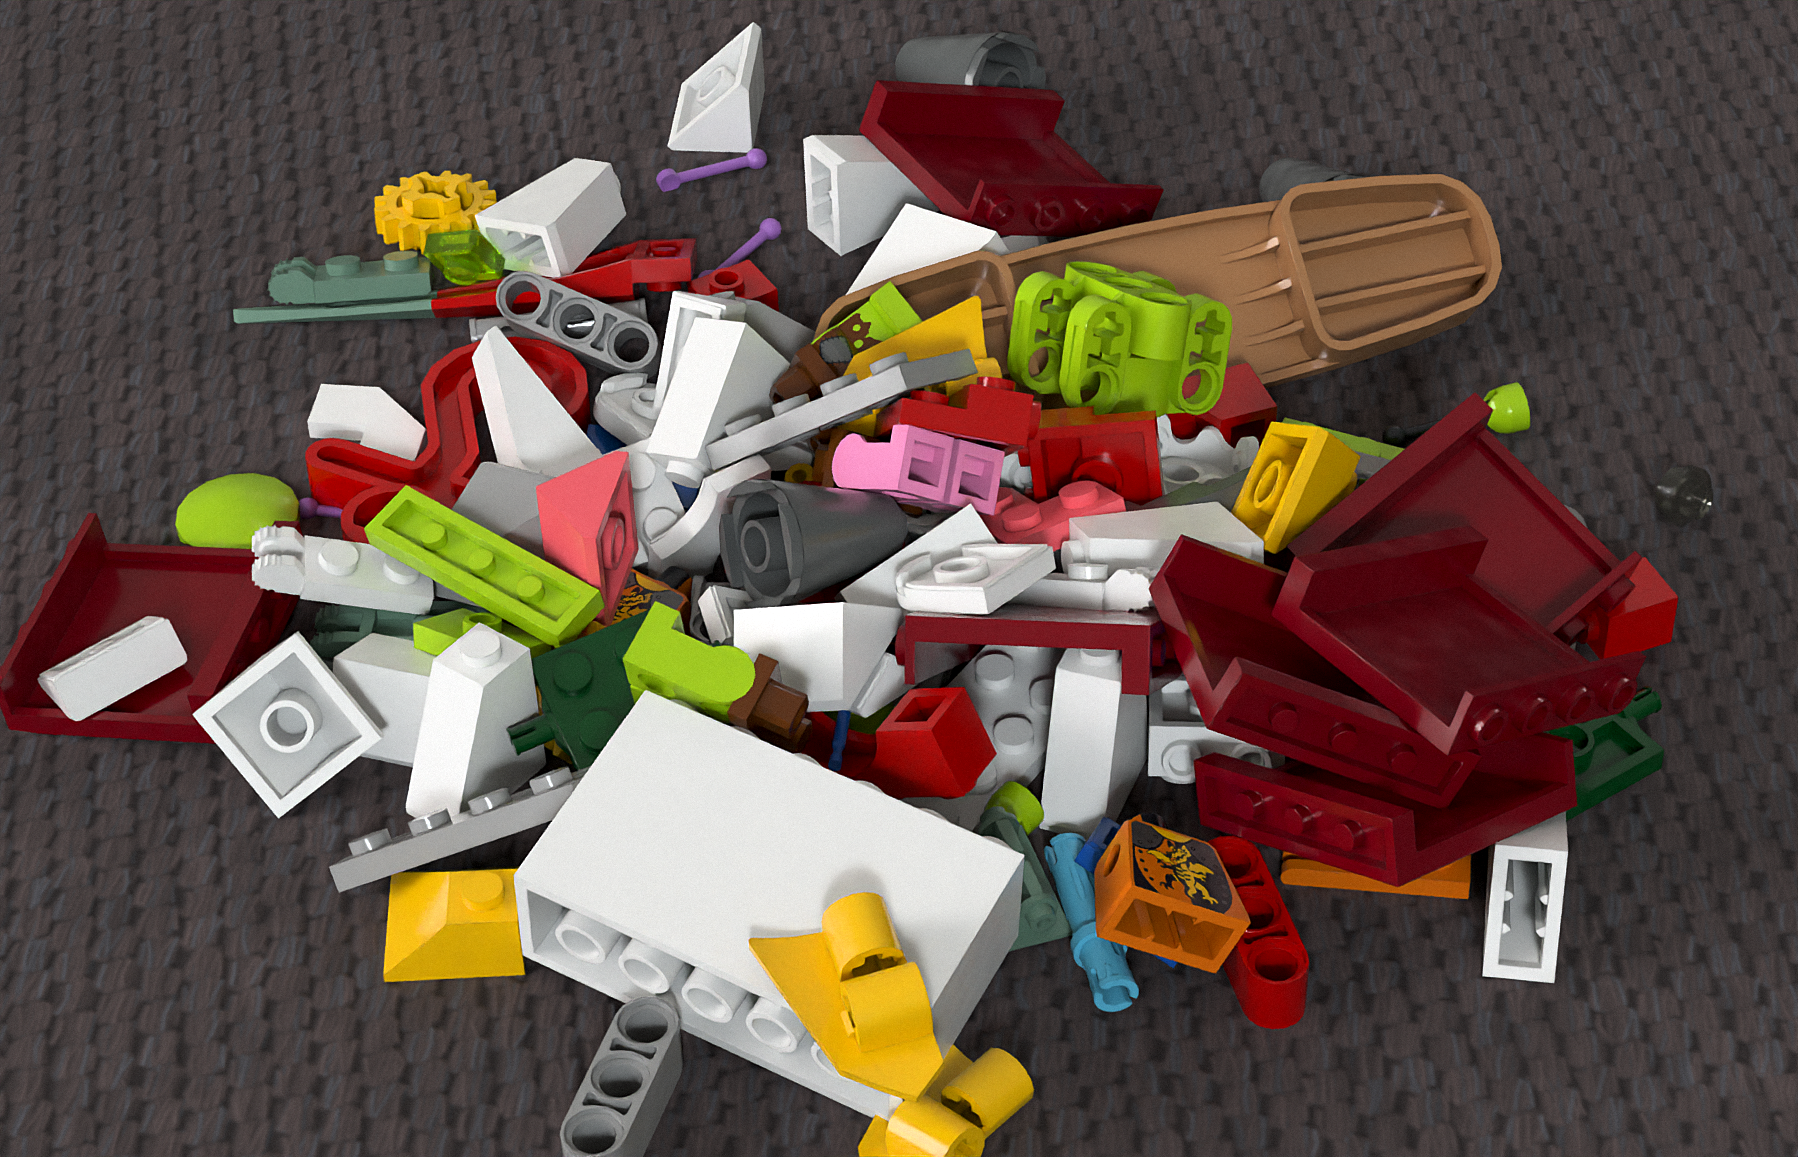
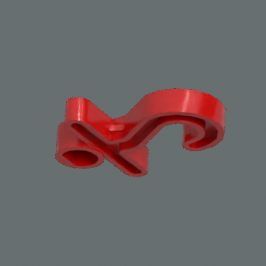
[305,336,591,544]

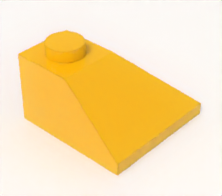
[1231,422,1361,554]
[383,866,526,982]

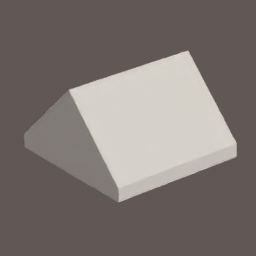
[668,22,765,153]
[734,602,905,712]
[192,631,384,819]
[333,633,437,767]

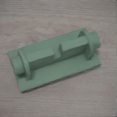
[978,806,1072,951]

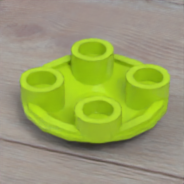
[175,473,300,549]

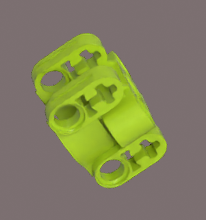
[1007,261,1232,417]

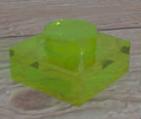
[423,229,506,285]

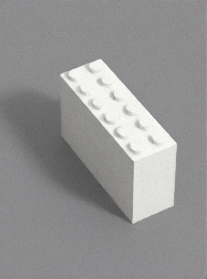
[513,690,1025,1122]

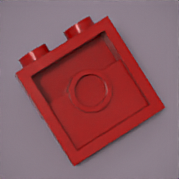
[873,376,1041,457]
[1018,406,1165,506]

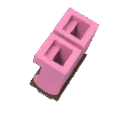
[812,425,1005,516]

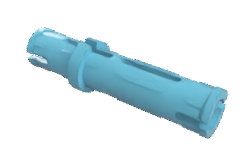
[1044,832,1139,1012]

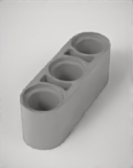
[495,271,663,379]
[560,997,683,1157]

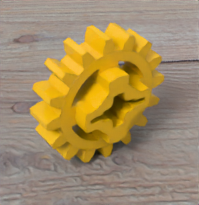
[374,170,497,254]

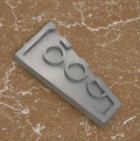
[705,349,978,470]
[329,766,591,893]

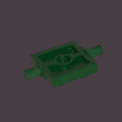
[506,609,722,771]
[1544,686,1665,822]

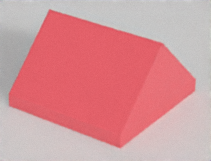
[536,451,639,627]

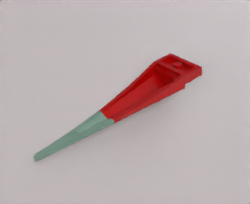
[233,238,697,324]

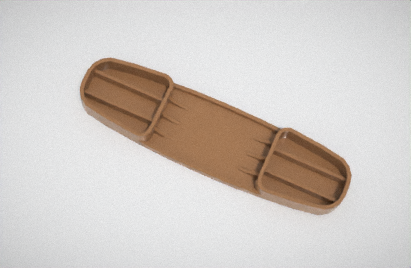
[812,174,1502,410]

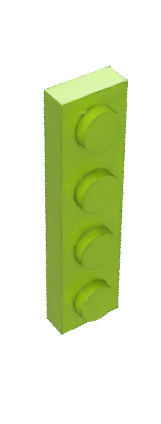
[364,485,605,648]

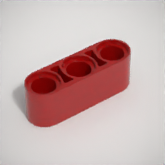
[1208,836,1309,1029]

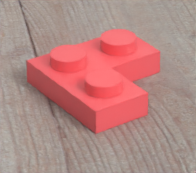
[979,481,1126,552]

